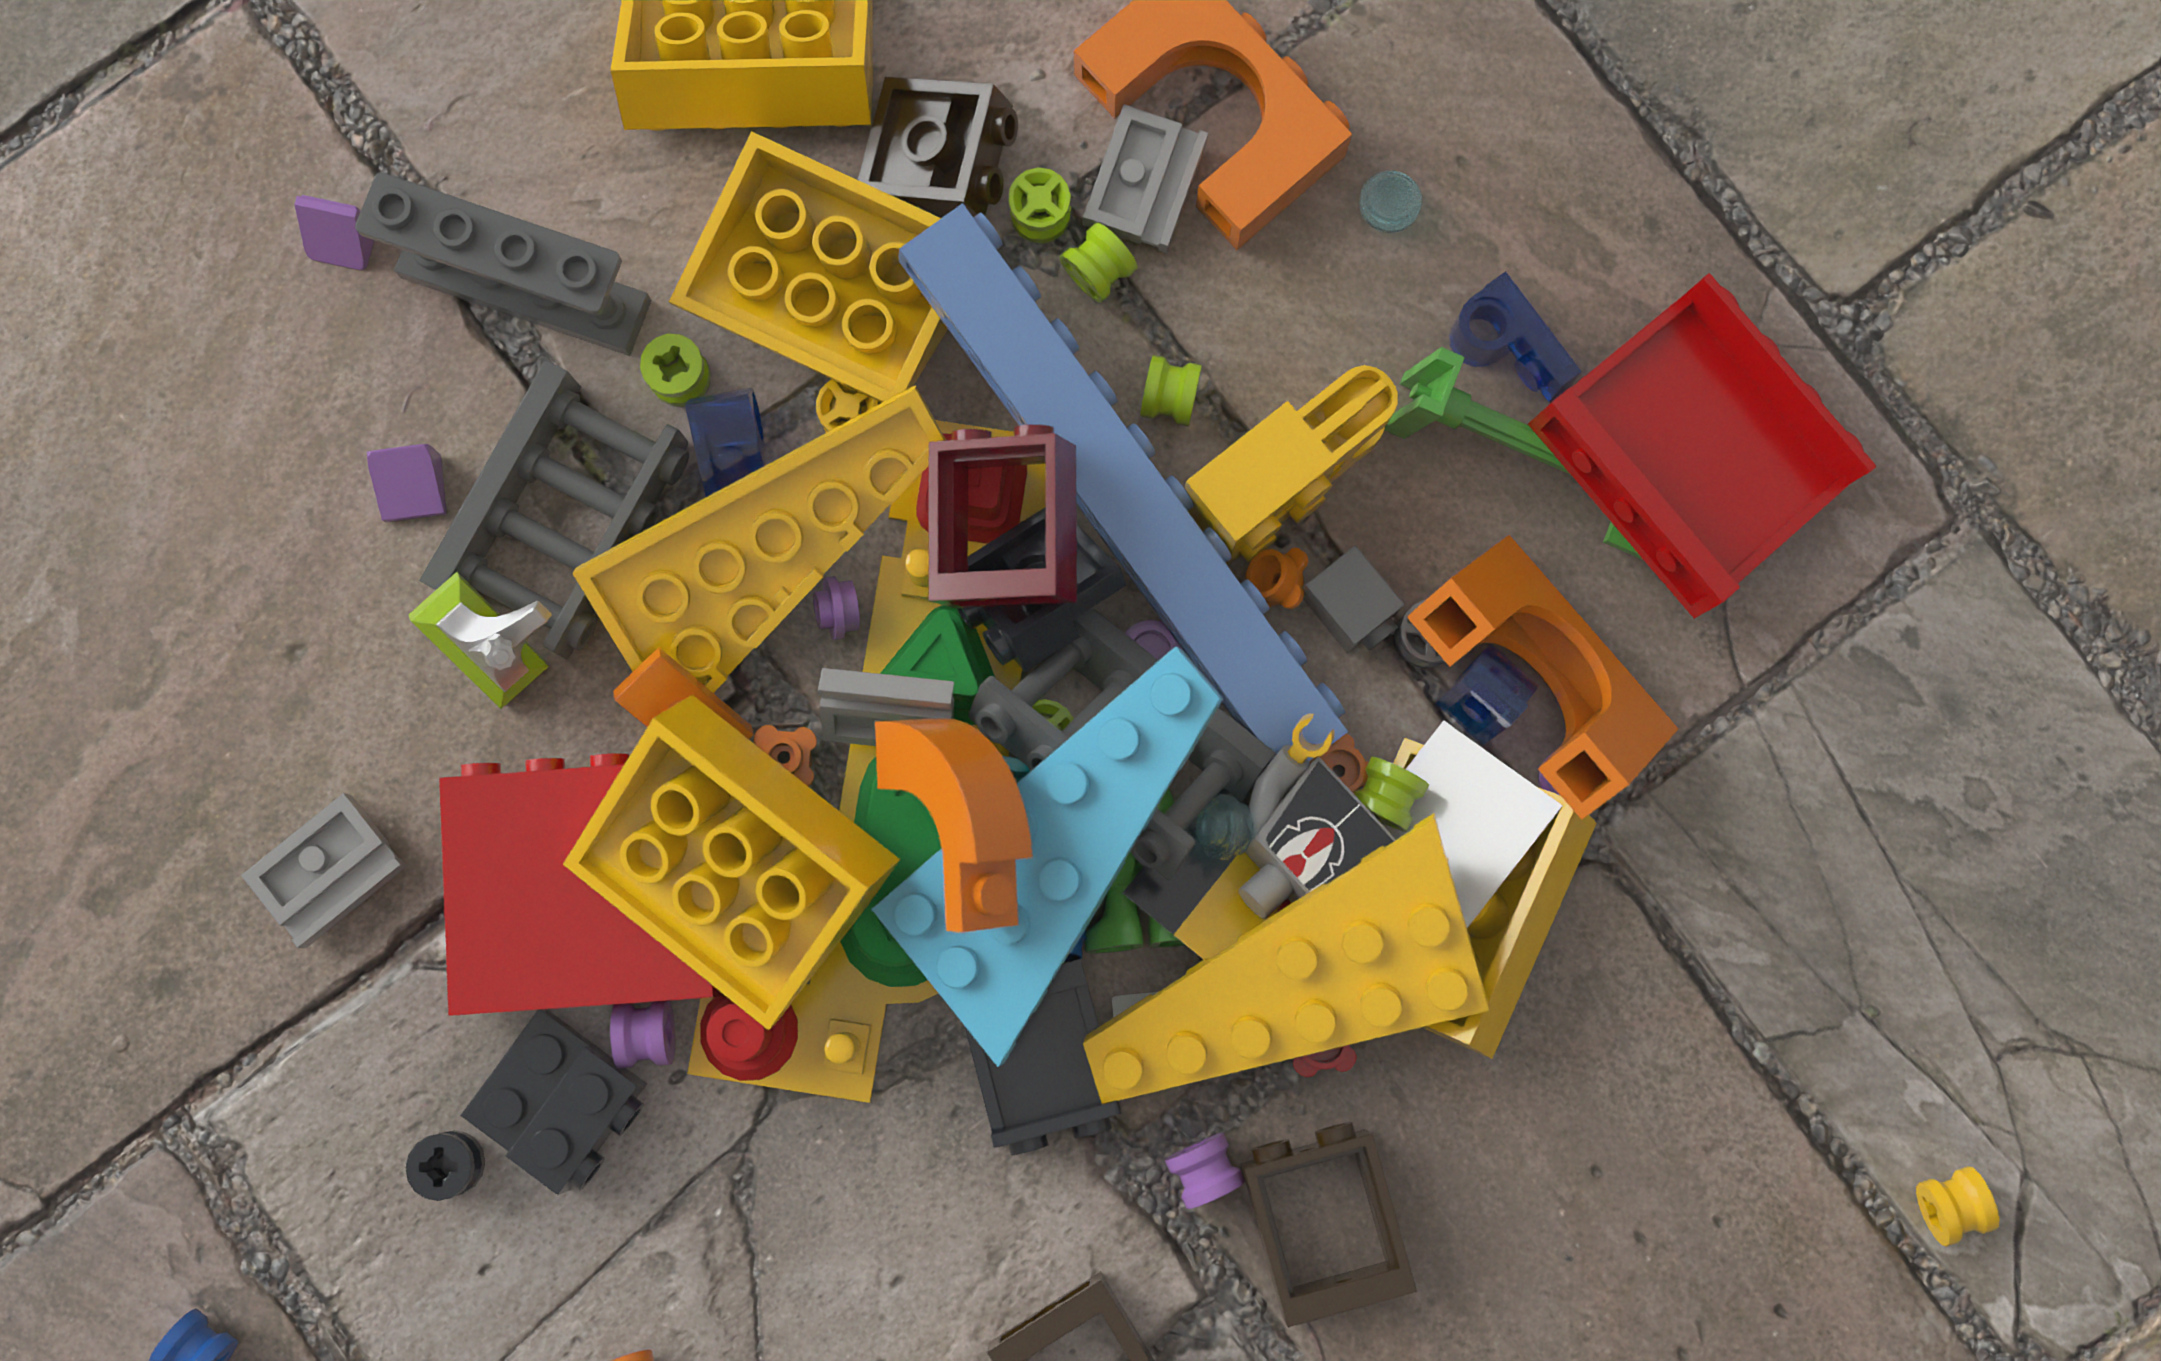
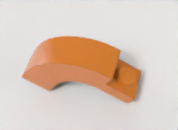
[875,718,1032,933]

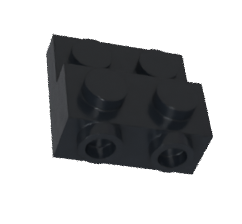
[956,507,1126,672]
[460,1009,647,1195]

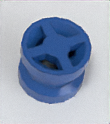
[149,1308,239,1361]

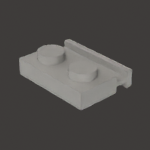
[1083,104,1208,254]
[818,668,954,746]
[241,793,407,948]

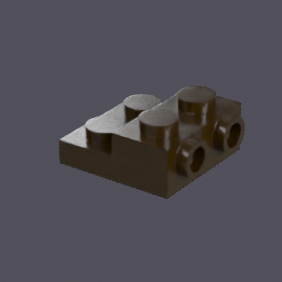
[858,77,1018,218]

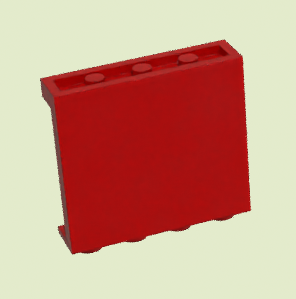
[1528,273,1877,619]
[439,753,724,1016]

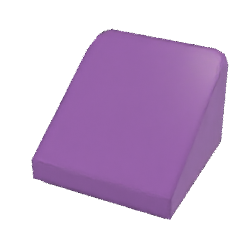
[294,195,374,270]
[367,444,447,522]

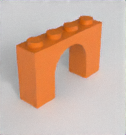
[1074,0,1352,250]
[1407,535,1679,820]

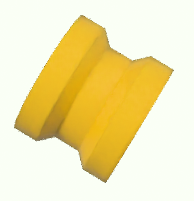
[816,379,879,433]
[1916,1166,1999,1247]

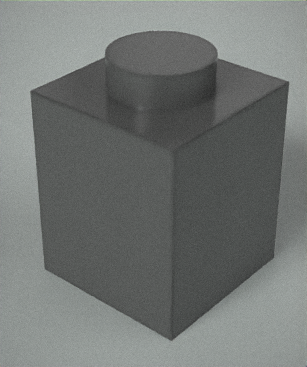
[1303,545,1405,653]

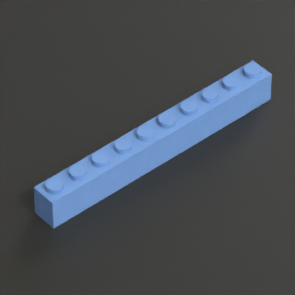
[899,203,1348,761]

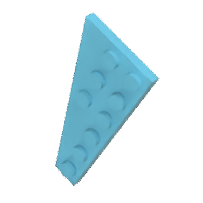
[872,646,1223,1067]

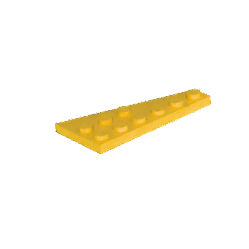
[572,385,946,693]

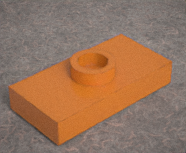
[613,647,754,739]

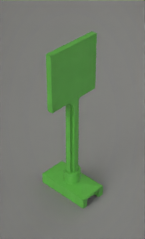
[1384,347,1643,560]

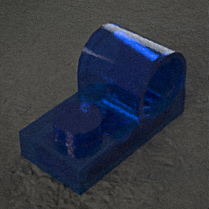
[1449,271,1582,402]
[685,387,766,497]
[1436,644,1539,745]

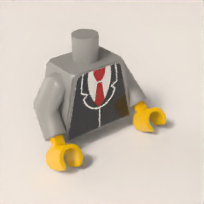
[1238,713,1449,919]

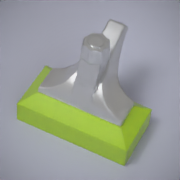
[408,572,552,709]

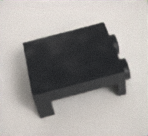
[964,959,1122,1156]

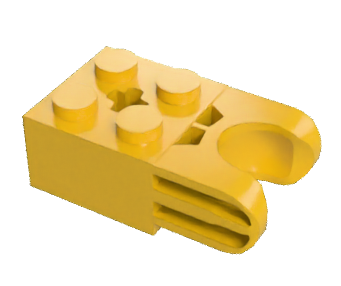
[1185,365,1398,565]

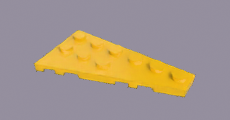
[1083,813,1489,1104]

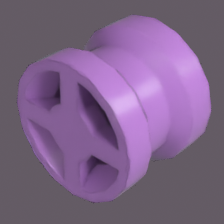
[610,1001,675,1068]
[1165,1132,1246,1209]

